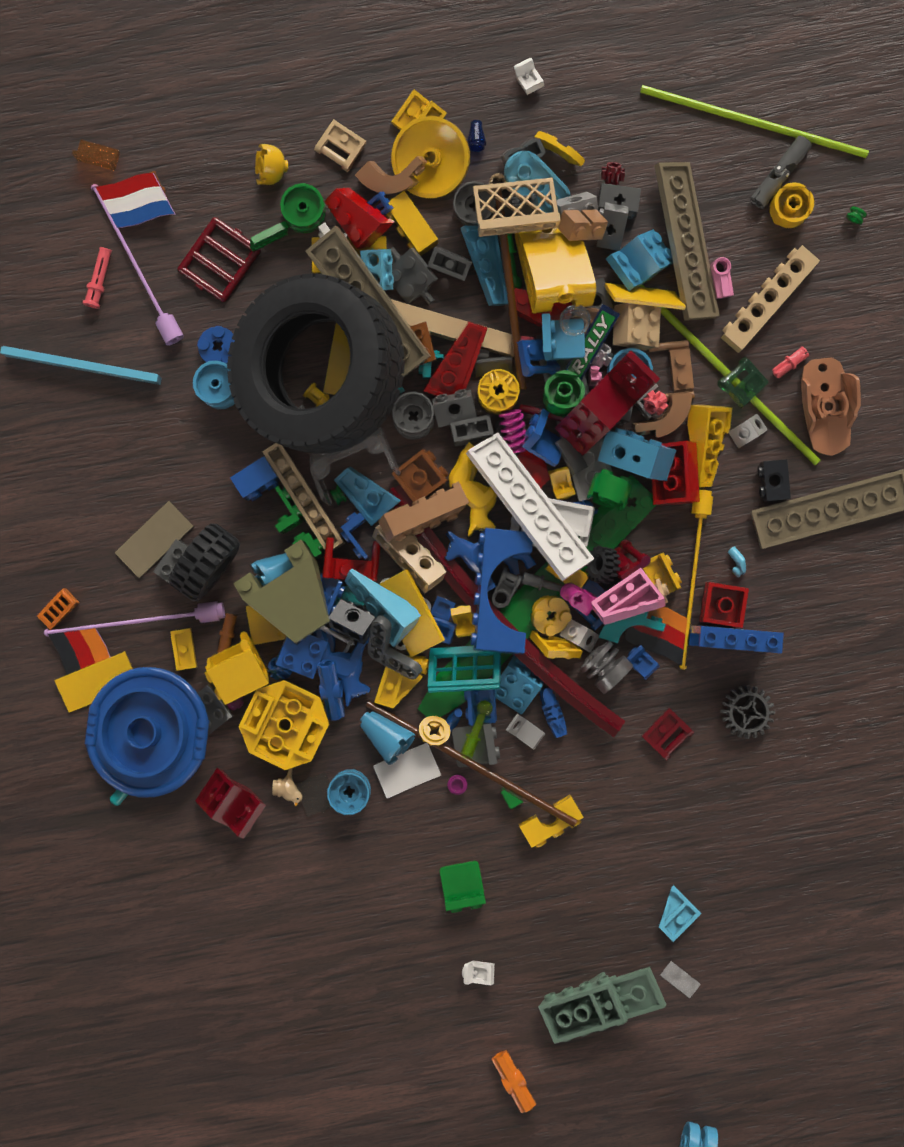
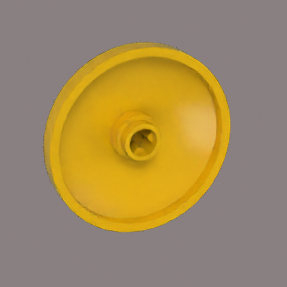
[391,116,470,198]

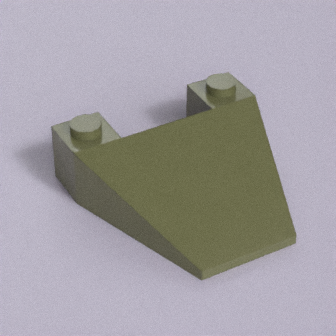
[233,540,330,643]

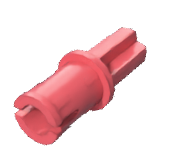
[772,346,809,378]

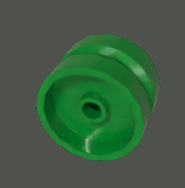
[280,183,326,234]

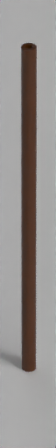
[494,189,527,390]

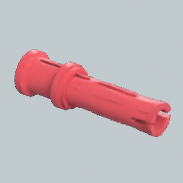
[82,247,112,309]

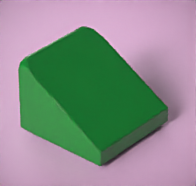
[501,788,523,809]

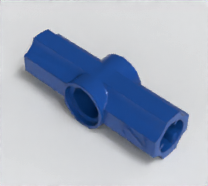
[317,659,345,720]

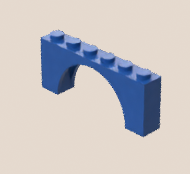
[471,528,533,654]

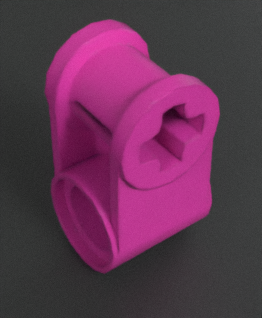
[560,583,598,616]

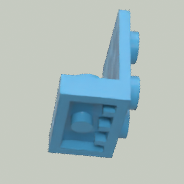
[542,313,585,360]
[495,655,544,714]

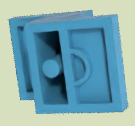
[606,229,673,291]

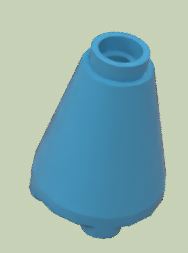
[250,553,294,586]

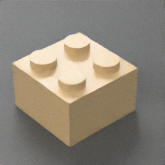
[613,303,661,350]

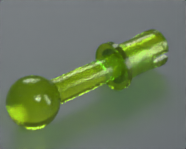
[461,700,493,757]

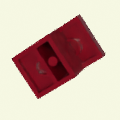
[195,768,266,839]

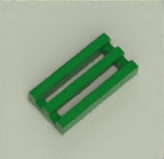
[250,221,288,252]

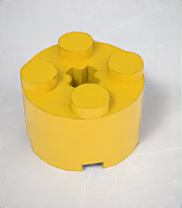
[770,183,814,228]

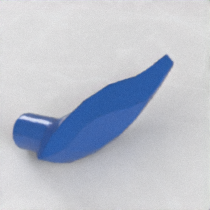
[446,707,462,732]

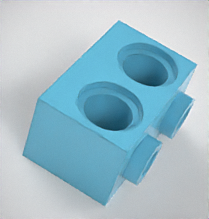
[360,249,394,290]

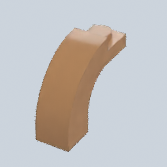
[355,156,427,194]

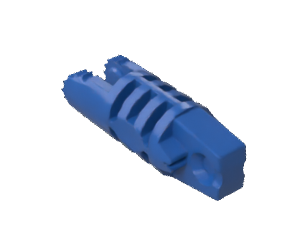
[539,688,567,738]

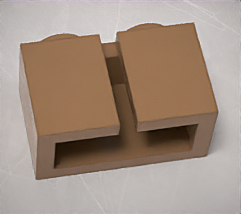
[558,210,608,241]

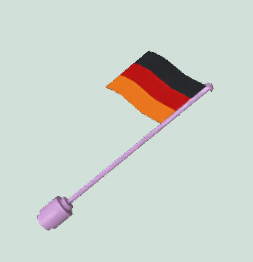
[44,601,225,675]

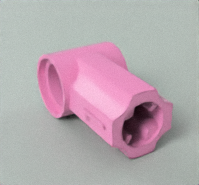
[710,257,734,299]

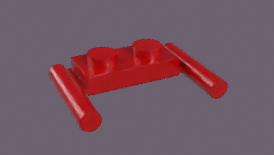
[323,537,380,581]

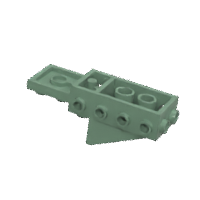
[538,967,667,1044]

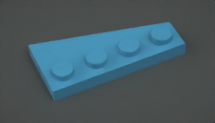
[460,225,508,306]

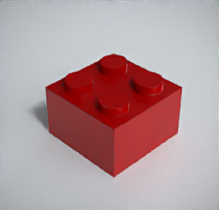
[699,582,749,628]

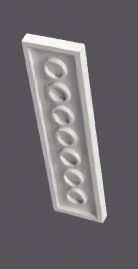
[466,433,594,581]

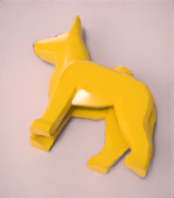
[448,442,497,537]

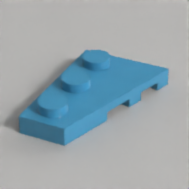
[334,467,401,526]

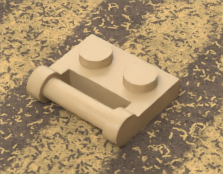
[314,119,367,172]

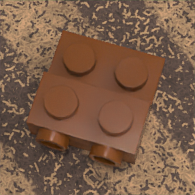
[392,449,449,502]

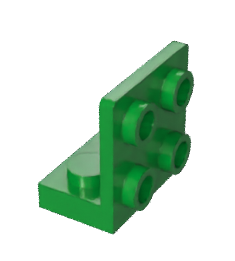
[275,486,303,535]

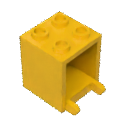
[205,631,269,705]

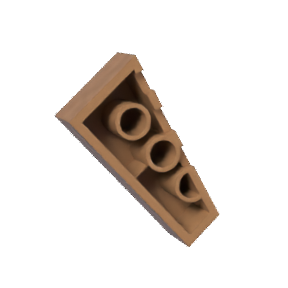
[378,481,469,542]

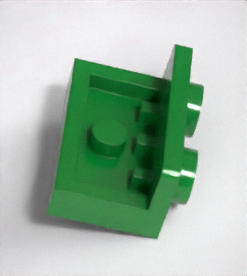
[292,532,324,560]

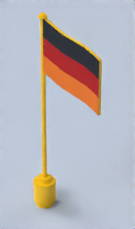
[625,490,713,670]

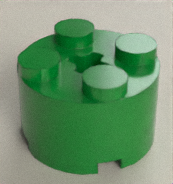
[543,370,585,417]
[587,469,633,511]

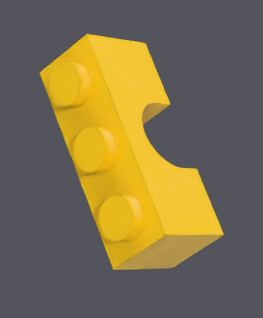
[519,795,584,848]

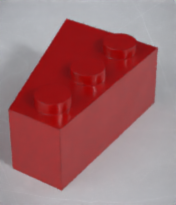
[324,188,395,249]

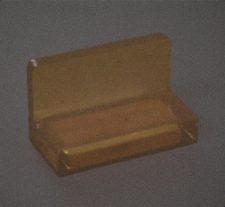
[72,140,120,171]

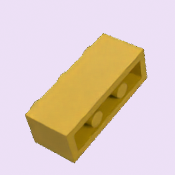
[386,191,438,256]

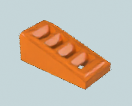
[37,588,80,630]

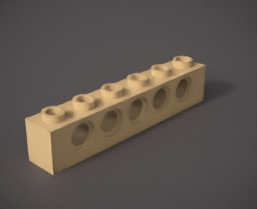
[721,245,820,353]
[262,443,345,551]

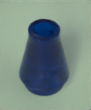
[467,120,487,152]

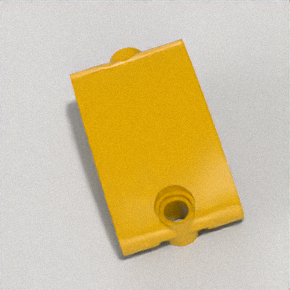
[515,228,596,313]

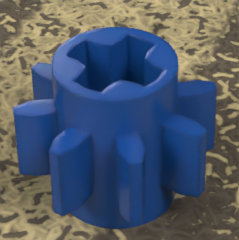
[268,656,292,681]

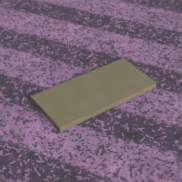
[115,501,194,578]

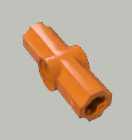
[492,1050,536,1113]

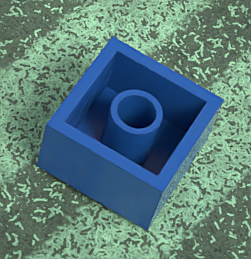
[230,456,281,502]

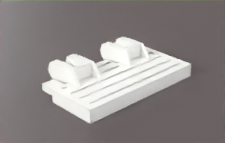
[510,498,595,546]

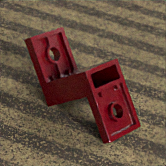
[555,350,660,456]

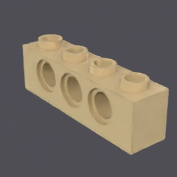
[372,525,446,593]

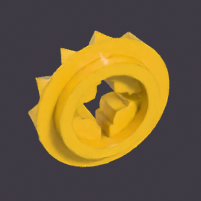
[419,716,450,747]

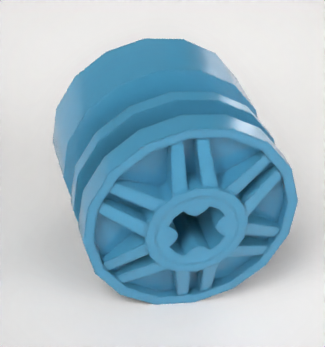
[327,769,371,815]

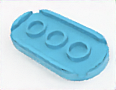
[504,151,571,213]

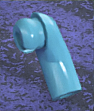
[727,547,746,577]

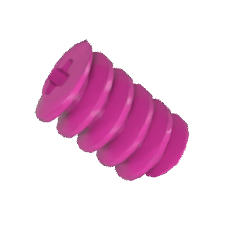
[498,409,526,453]

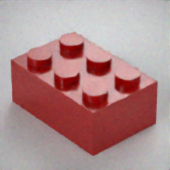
[652,441,700,506]

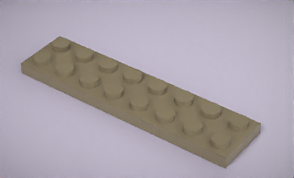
[654,162,720,321]
[306,226,431,377]
[750,469,904,549]

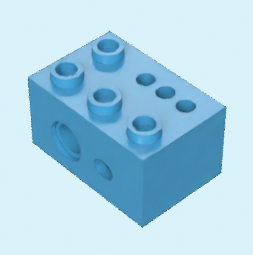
[598,428,676,481]

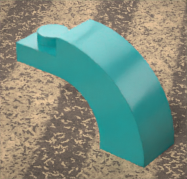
[599,612,666,643]

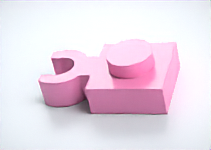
[588,366,602,389]

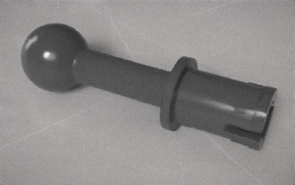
[521,572,564,592]

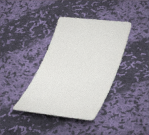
[373,743,441,798]

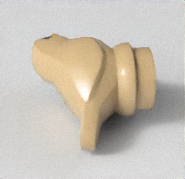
[273,768,303,806]

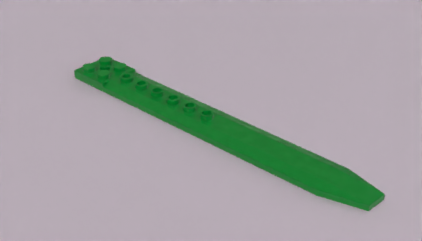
[418,475,656,717]

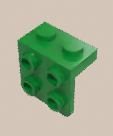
[440,861,486,913]

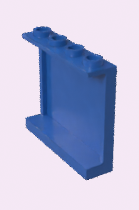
[688,626,784,653]

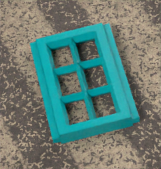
[428,646,501,693]

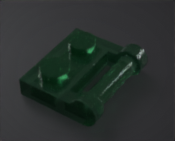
[717,357,769,408]

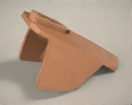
[801,357,861,456]

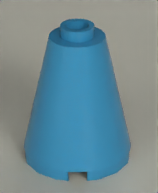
[360,711,415,765]

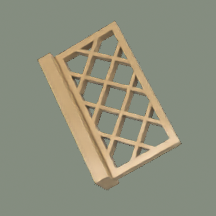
[473,177,561,237]

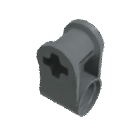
[492,567,522,608]

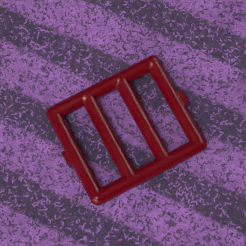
[177,217,261,302]

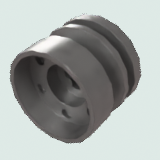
[580,641,633,694]

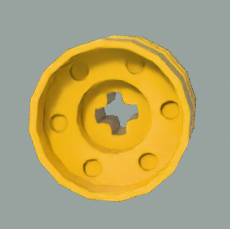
[477,369,520,415]

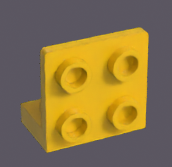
[246,605,286,645]

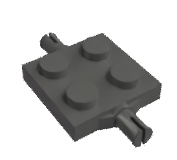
[391,247,438,305]

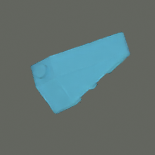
[345,569,421,647]

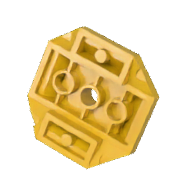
[239,680,329,770]

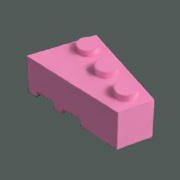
[591,568,666,625]

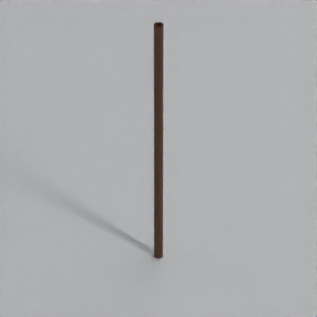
[366,701,578,827]

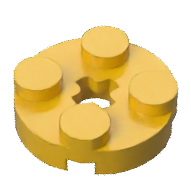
[531,595,572,636]

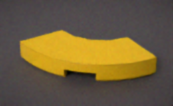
[535,131,585,166]

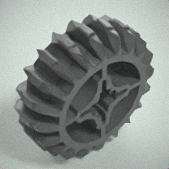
[720,685,775,739]

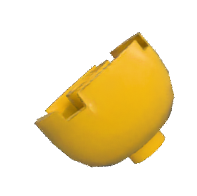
[255,144,288,185]

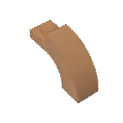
[632,391,692,438]

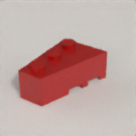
[514,288,572,328]

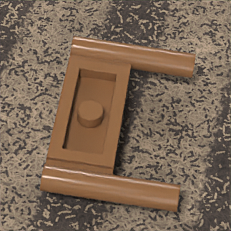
[648,340,695,401]

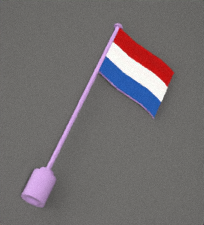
[91,173,184,345]

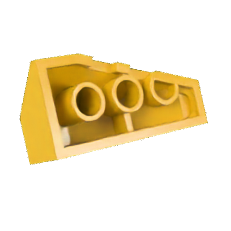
[687,405,733,487]

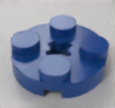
[197,326,235,364]

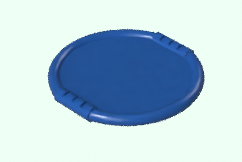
[85,667,210,798]

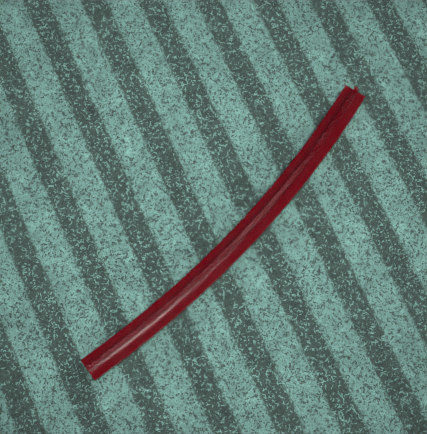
[389,485,626,737]

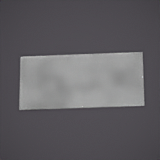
[660,961,701,998]

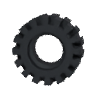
[585,546,621,584]

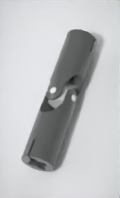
[750,136,812,209]

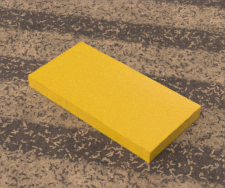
[379,569,445,657]

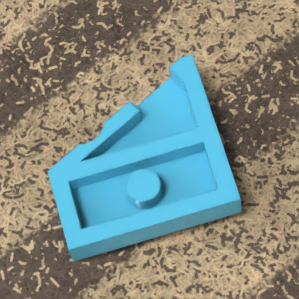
[659,885,702,942]

